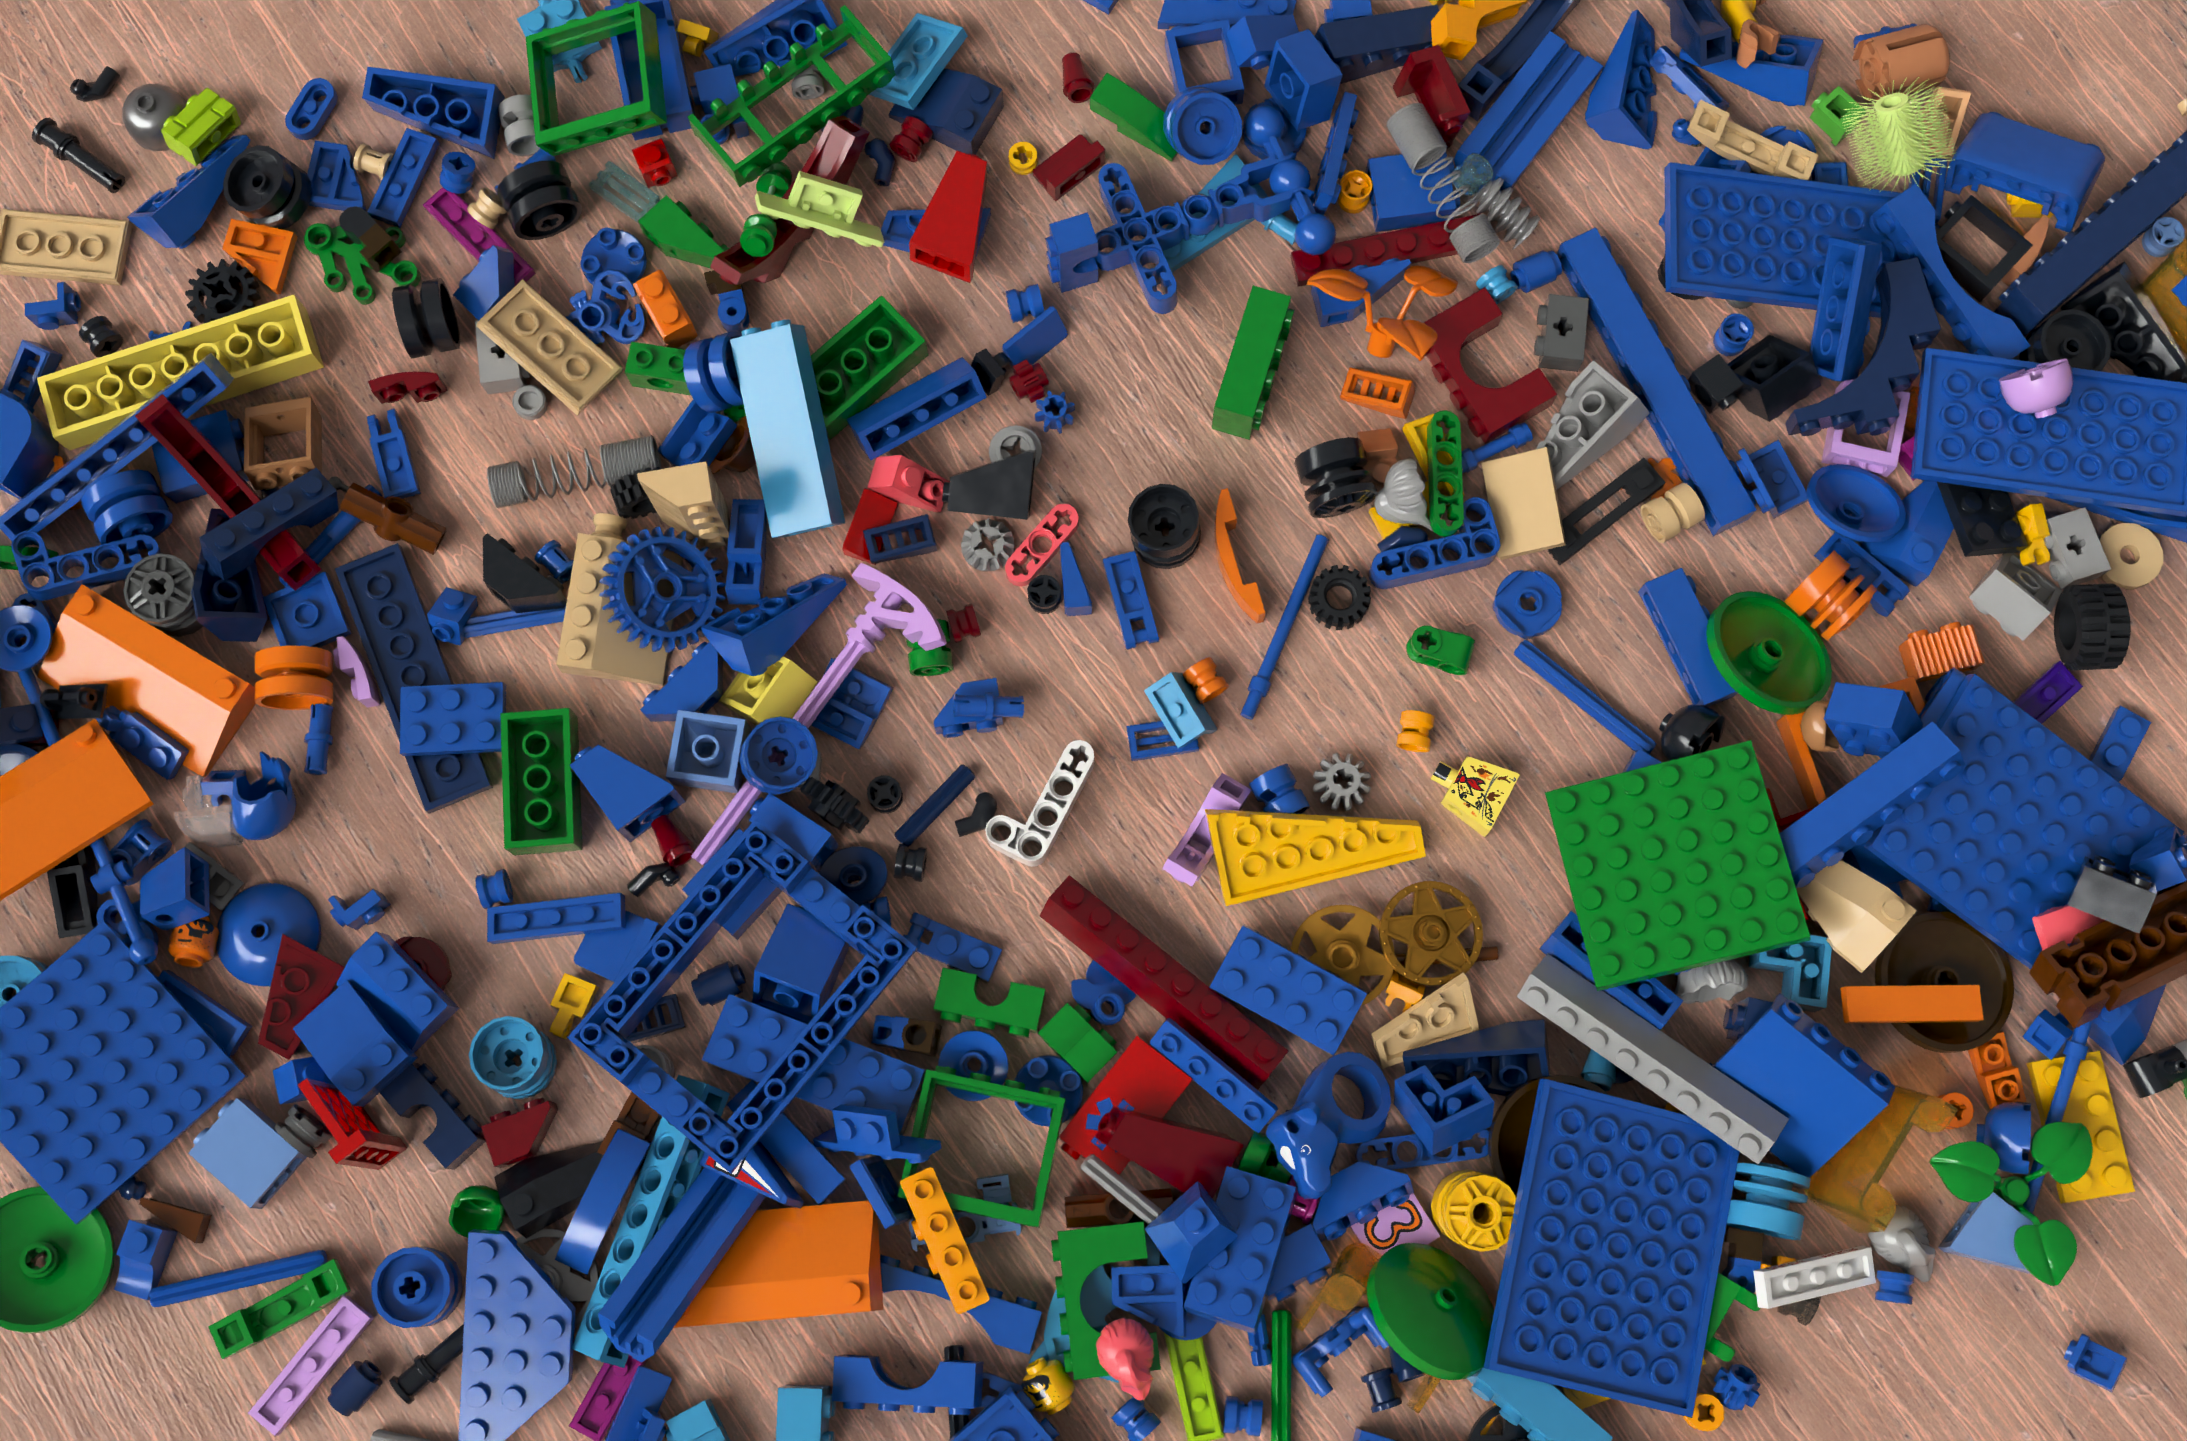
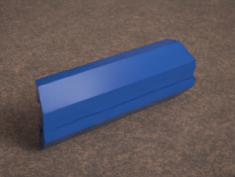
[1453,31,1604,192]
[598,1168,766,1363]

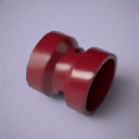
[889,116,933,162]

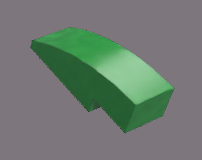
[1090,73,1178,162]

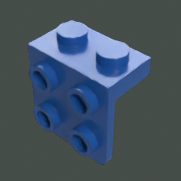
[1736,440,1808,519]
[574,910,663,982]

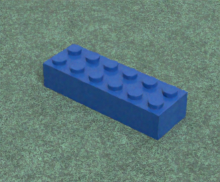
[702,994,926,1136]

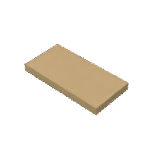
[0,209,133,286]
[476,279,623,416]

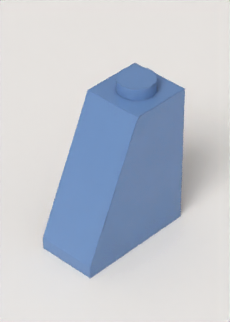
[1938,1192,2033,1274]

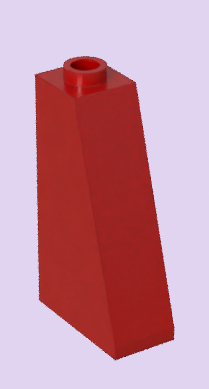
[909,150,987,283]

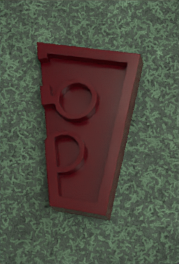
[258,934,345,1060]

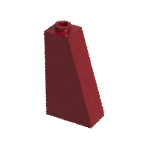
[1095,1106,1244,1198]

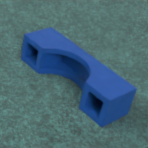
[832,1354,984,1415]

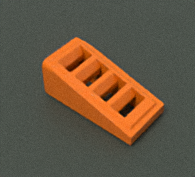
[1340,367,1415,419]

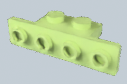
[755,171,884,247]

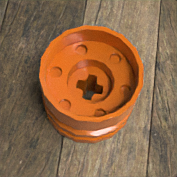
[1784,550,1878,641]

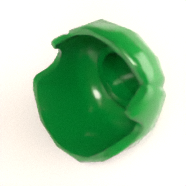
[449,1185,506,1238]

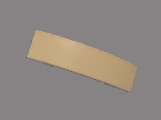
[1687,100,1818,180]

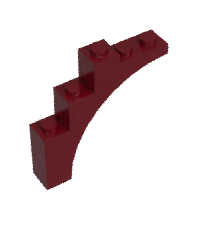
[710,115,870,285]
[135,394,322,591]

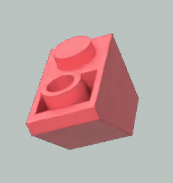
[867,455,950,513]

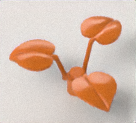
[1307,266,1458,361]

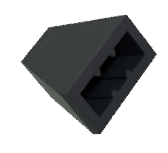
[942,450,1036,520]

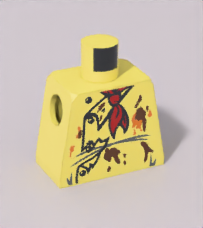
[1431,756,1520,837]

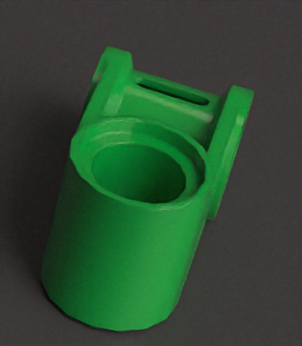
[1406,625,1475,675]

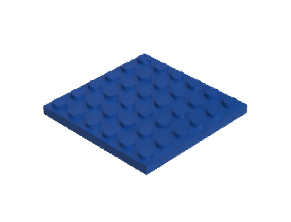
[0,921,248,1224]

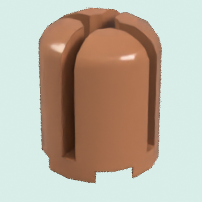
[1853,24,1950,102]

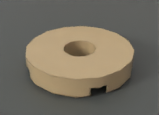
[2098,523,2163,590]

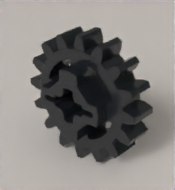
[185,259,261,323]
[799,776,869,834]

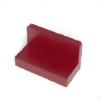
[1032,134,1105,201]

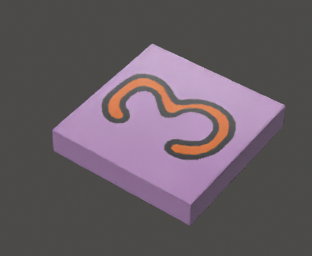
[1350,1193,1440,1265]

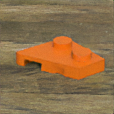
[222,219,298,295]

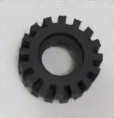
[610,467,665,519]
[1308,565,1371,630]

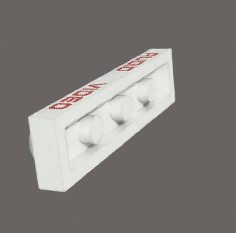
[1753,1246,1876,1309]

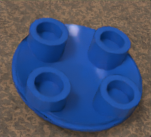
[580,227,647,292]
[1014,1056,1083,1126]

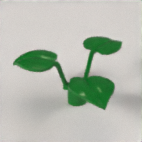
[1929,1122,2093,1286]

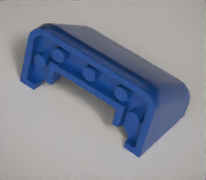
[1944,112,2105,232]

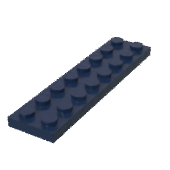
[335,543,493,814]

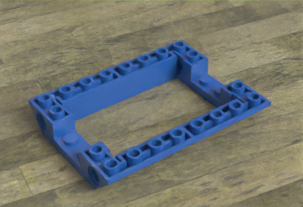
[567,819,918,1174]

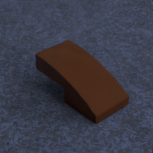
[597,1091,660,1155]

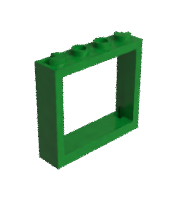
[526,1,667,156]
[897,1065,1066,1228]

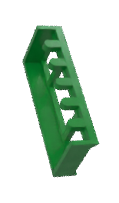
[688,5,896,187]

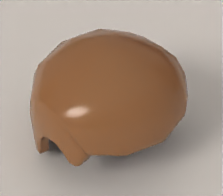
[1800,700,1840,752]

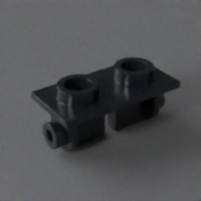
[40,684,108,720]

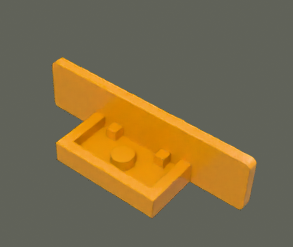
[900,1167,990,1314]

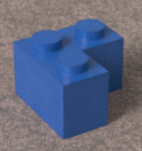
[1394,1065,1494,1155]

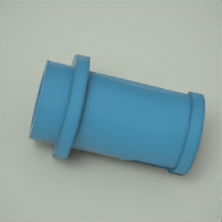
[1260,214,1297,245]

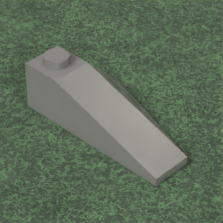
[1536,360,1650,490]

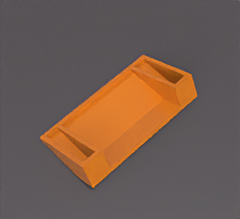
[37,584,256,778]
[0,718,154,901]
[673,1200,883,1328]

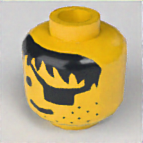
[1021,1357,1075,1415]

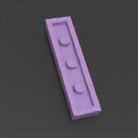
[248,1295,374,1436]

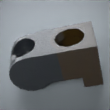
[339,206,401,273]

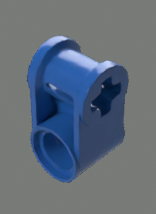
[109,819,172,886]

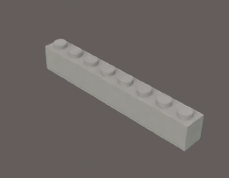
[1517,953,1789,1164]

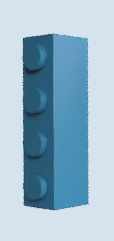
[1466,1368,1613,1441]

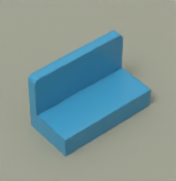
[1144,672,1218,748]

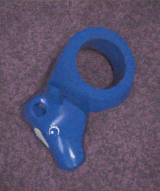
[1266,1052,1391,1199]

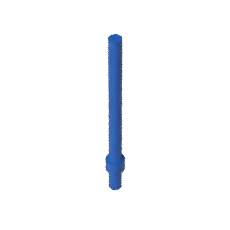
[1240,535,1329,720]
[2022,1020,2093,1221]

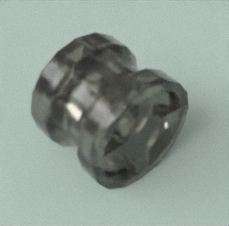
[1777,1296,1821,1326]

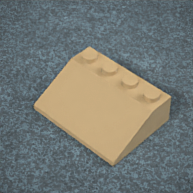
[556,533,683,686]

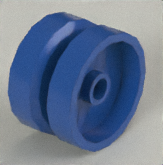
[1163,87,1242,165]
[683,331,744,413]
[81,469,173,545]
[371,1247,463,1328]

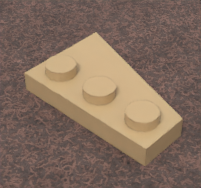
[1371,972,1480,1069]

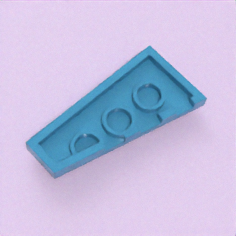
[1163,154,1268,272]

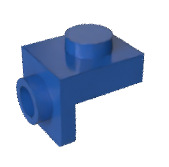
[25,282,81,330]
[427,587,478,646]
[328,889,391,930]
[2064,1333,2127,1392]

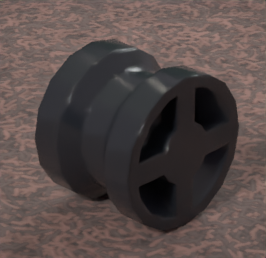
[79,316,123,357]
[1027,575,1061,614]
[867,775,903,814]
[894,844,927,882]

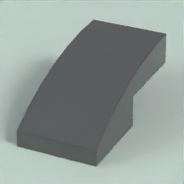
[185,842,244,911]

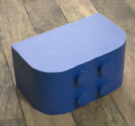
[0,388,59,499]

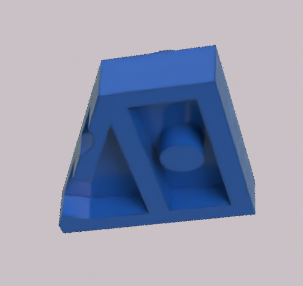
[1111,1265,1187,1337]

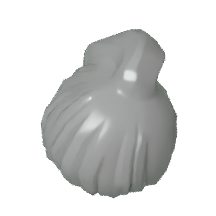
[1374,458,1433,531]
[1674,959,1748,1004]
[1868,1204,1936,1282]

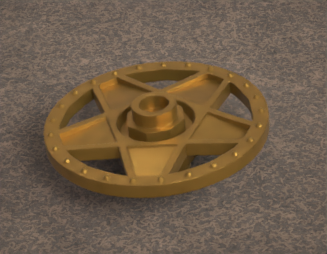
[1379,881,1483,986]
[1291,904,1395,1006]

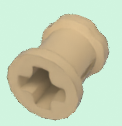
[353,143,394,180]

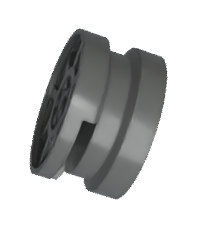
[274,1104,333,1158]

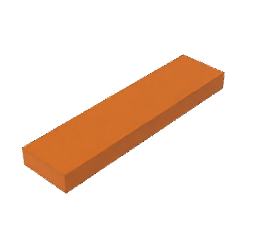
[1840,985,1984,1023]

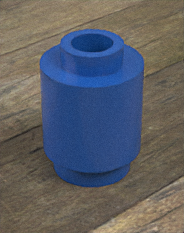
[1510,250,1562,293]

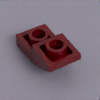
[368,371,448,404]

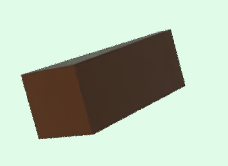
[139,1198,212,1243]

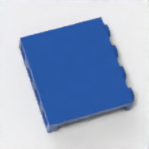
[1709,993,1895,1178]

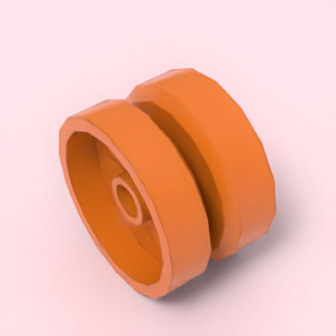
[254,645,333,710]

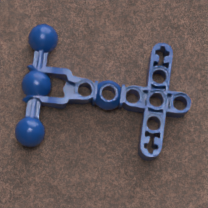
[1094,105,1336,314]

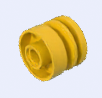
[1431,1169,1516,1252]

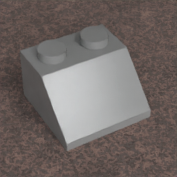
[1969,553,2062,641]

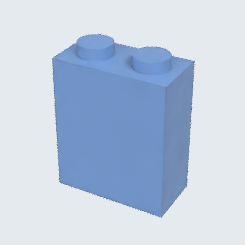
[188,1098,307,1209]

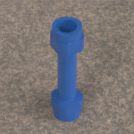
[1462,422,1533,474]

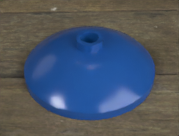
[1807,464,1906,542]
[216,883,321,987]

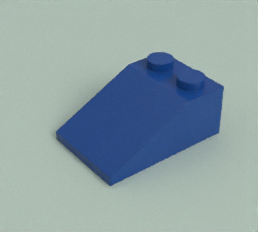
[293,980,418,1107]

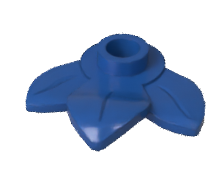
[1071,960,1136,1026]

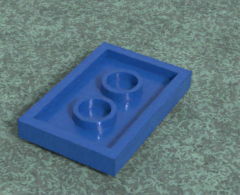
[400,682,506,756]

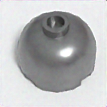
[122,84,186,151]

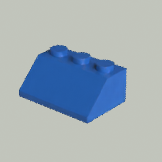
[336,931,459,1053]

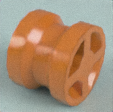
[1929,1092,1974,1130]

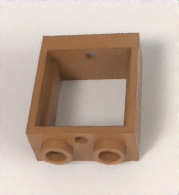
[244,397,322,491]

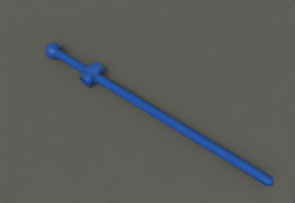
[18,641,159,965]

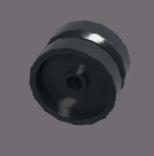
[223,145,312,229]
[497,161,582,240]
[392,278,460,359]
[2019,309,2111,371]

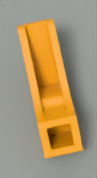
[1431,0,1528,61]

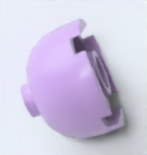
[1999,358,2073,419]

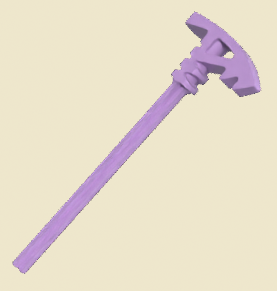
[691,563,947,866]

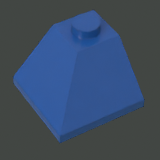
[1145,1181,1239,1284]

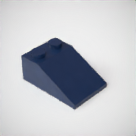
[888,68,1004,155]

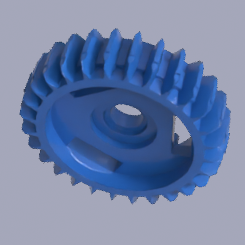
[599,526,726,652]

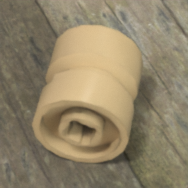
[1640,483,1705,543]

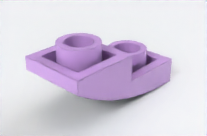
[333,636,381,708]

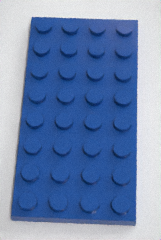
[1664,162,1902,318]
[1911,347,2187,517]

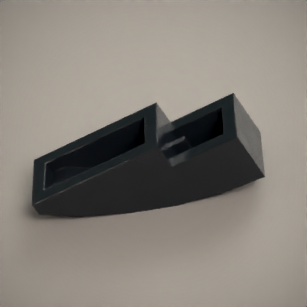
[47,845,97,939]

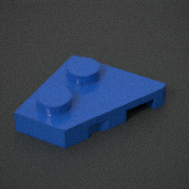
[307,140,367,211]

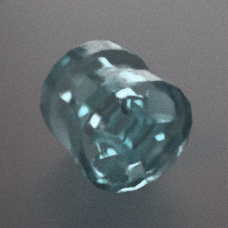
[1451,153,1493,196]

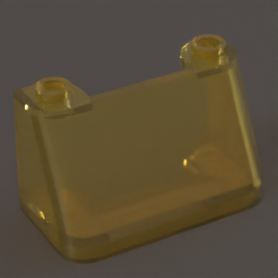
[1804,1084,1958,1233]

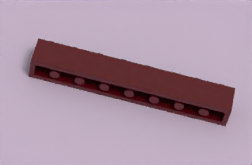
[1039,875,1288,1090]

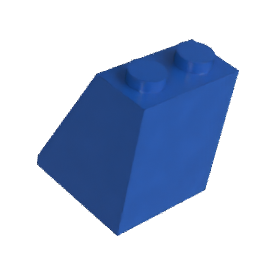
[570,745,686,842]
[752,904,850,1024]

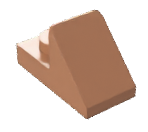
[1357,428,1398,492]

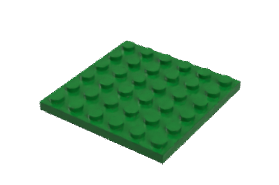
[1545,740,1811,991]

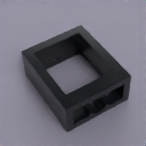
[1935,195,2033,302]

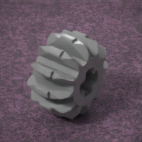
[1313,753,1371,811]

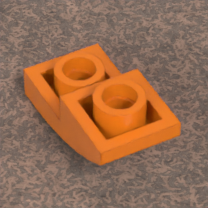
[1968,1031,2027,1110]

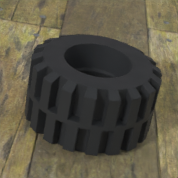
[2054,584,2131,670]

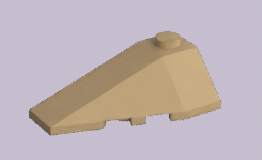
[1796,860,1917,973]

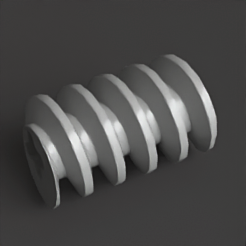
[1469,178,1540,250]

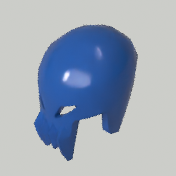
[232,751,297,840]

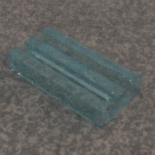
[589,161,660,224]

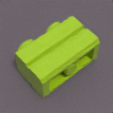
[161,88,241,166]

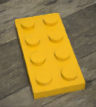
[2026,1051,2135,1204]

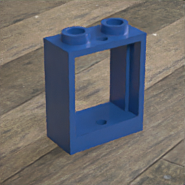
[1165,19,1244,105]

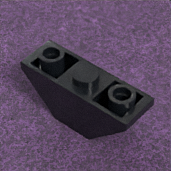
[483,533,567,613]

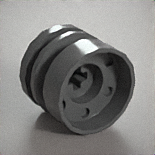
[123,553,203,637]

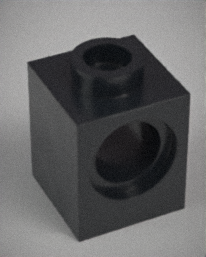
[1688,354,1744,414]

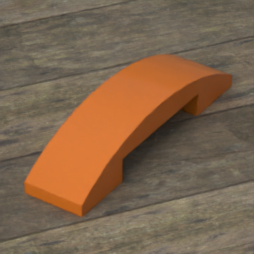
[1214,488,1266,623]

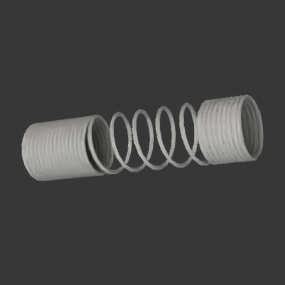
[1386,103,1500,263]
[487,435,662,508]

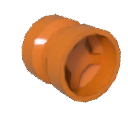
[1183,657,1229,704]

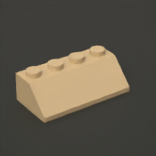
[637,461,730,549]

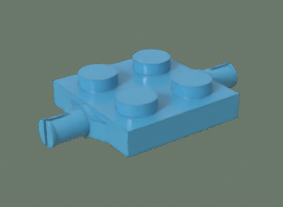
[517,0,602,83]

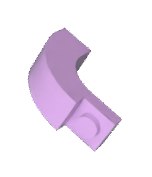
[1162,773,1252,886]

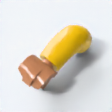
[1720,0,1779,69]

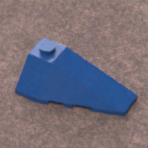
[704,0,848,76]
[127,135,250,249]
[701,573,847,676]
[2088,984,2166,1065]

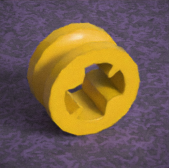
[1008,142,1038,175]

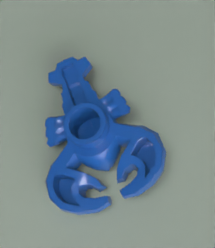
[566,269,647,345]

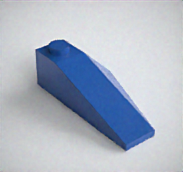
[1585,10,1657,149]
[1679,35,1824,106]
[1861,480,1954,587]

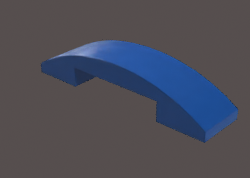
[555,1128,651,1275]

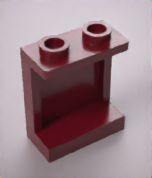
[1393,45,1470,148]

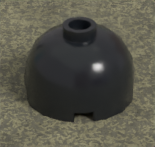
[1659,705,1726,761]

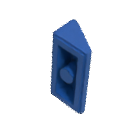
[1002,306,1068,368]

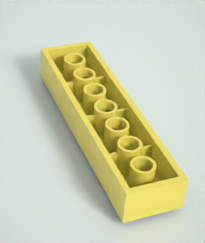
[37,295,324,451]

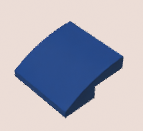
[811,658,894,749]

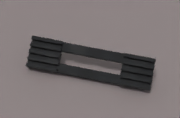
[1548,458,1666,566]

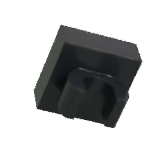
[971,348,1011,396]

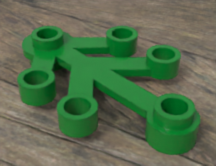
[304,223,421,305]

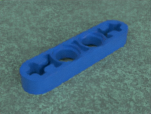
[1355,1129,1489,1170]

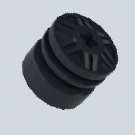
[1294,437,1378,518]
[1128,484,1201,569]

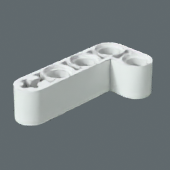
[985,740,1095,867]

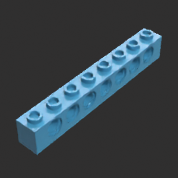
[572,1074,730,1368]

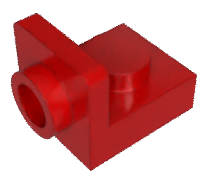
[632,138,678,188]

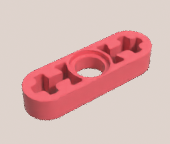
[1005,504,1079,587]

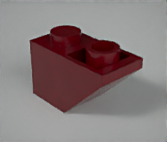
[481,1098,558,1168]

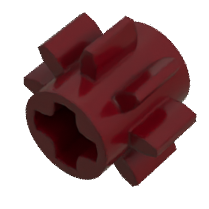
[1008,359,1049,403]

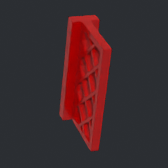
[298,1078,407,1170]

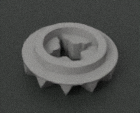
[989,426,1042,471]
[961,518,1015,571]

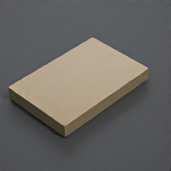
[1482,447,1566,560]

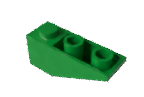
[638,195,729,269]

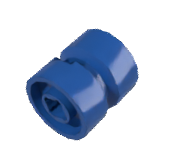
[1249,764,1311,814]

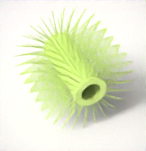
[1841,77,1956,192]

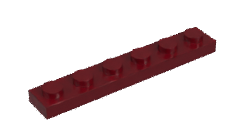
[1290,214,1480,287]

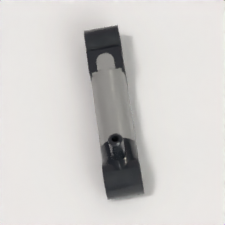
[2123,1039,2187,1098]

